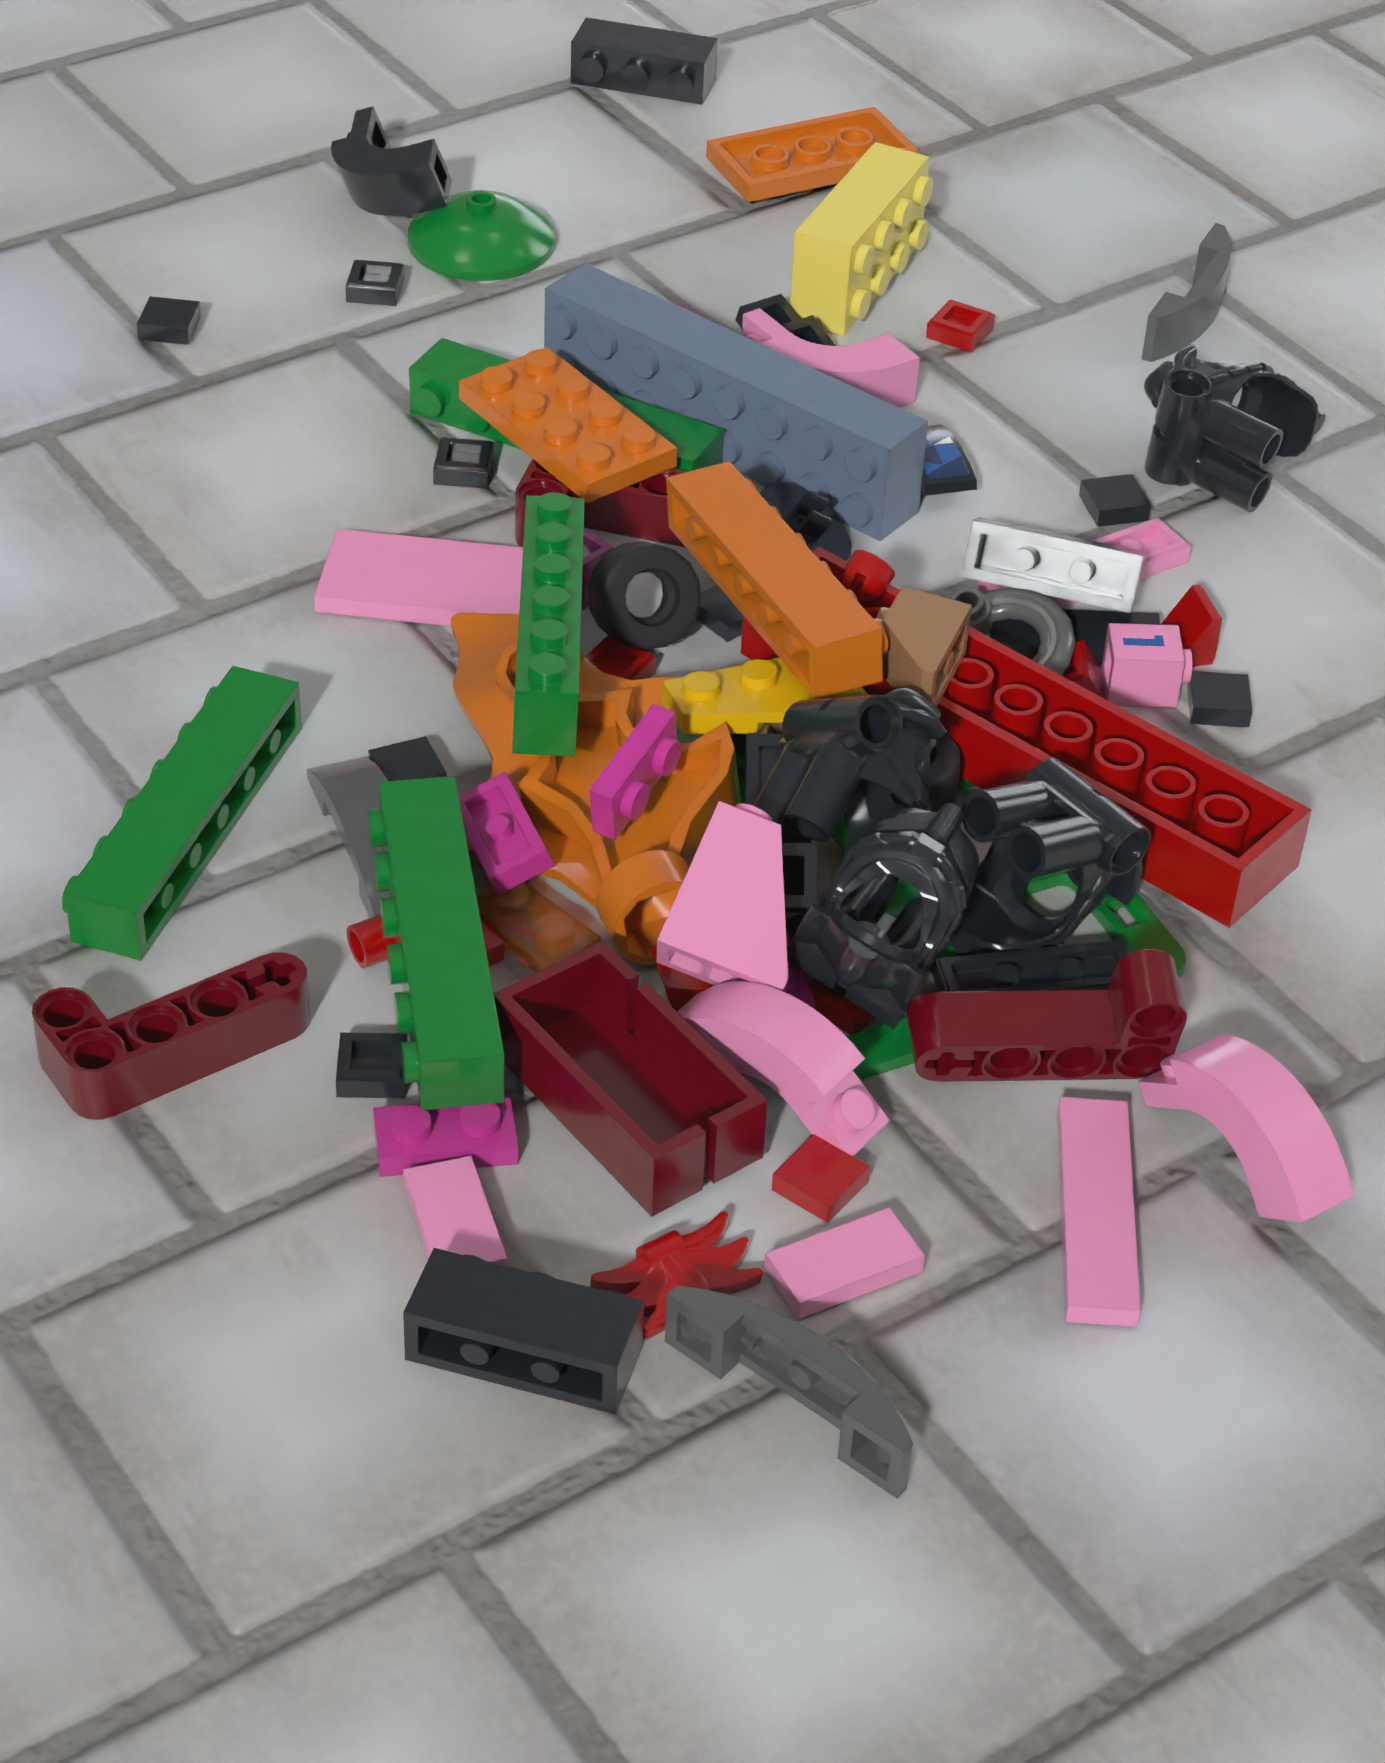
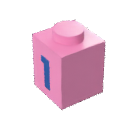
[1101,623,1192,707]

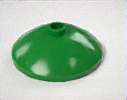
[408,190,555,281]

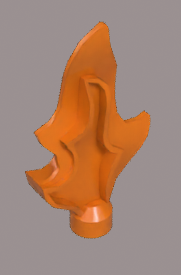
[451,613,741,965]

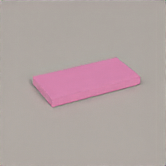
[314,529,523,626]

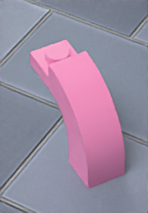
[742,308,920,408]
[677,981,890,1156]
[1138,1034,1355,1223]

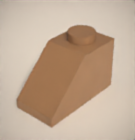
[876,586,972,707]

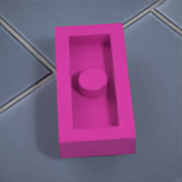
[589,704,681,840]
[459,771,555,895]
[373,1095,518,1177]

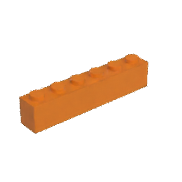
[666,461,888,699]

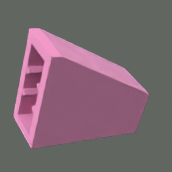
[657,801,788,992]

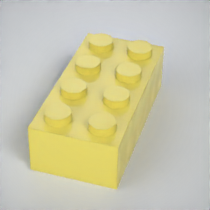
[790,142,933,336]

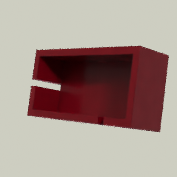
[493,941,768,1217]

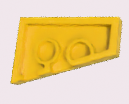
[662,658,867,734]

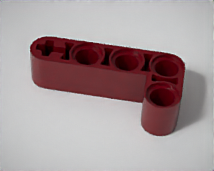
[515,459,686,548]
[906,949,1187,1082]
[32,952,310,1120]

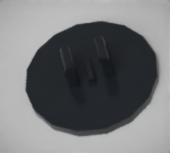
[759,482,852,561]

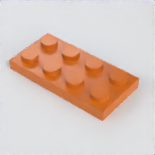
[706,107,918,202]
[459,347,677,503]

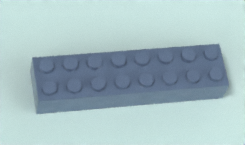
[544,263,928,541]

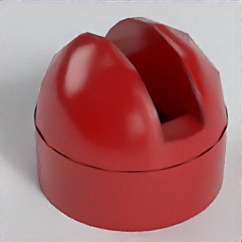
[842,550,895,602]

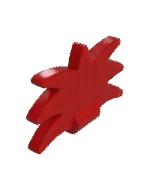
[590,1211,763,1339]

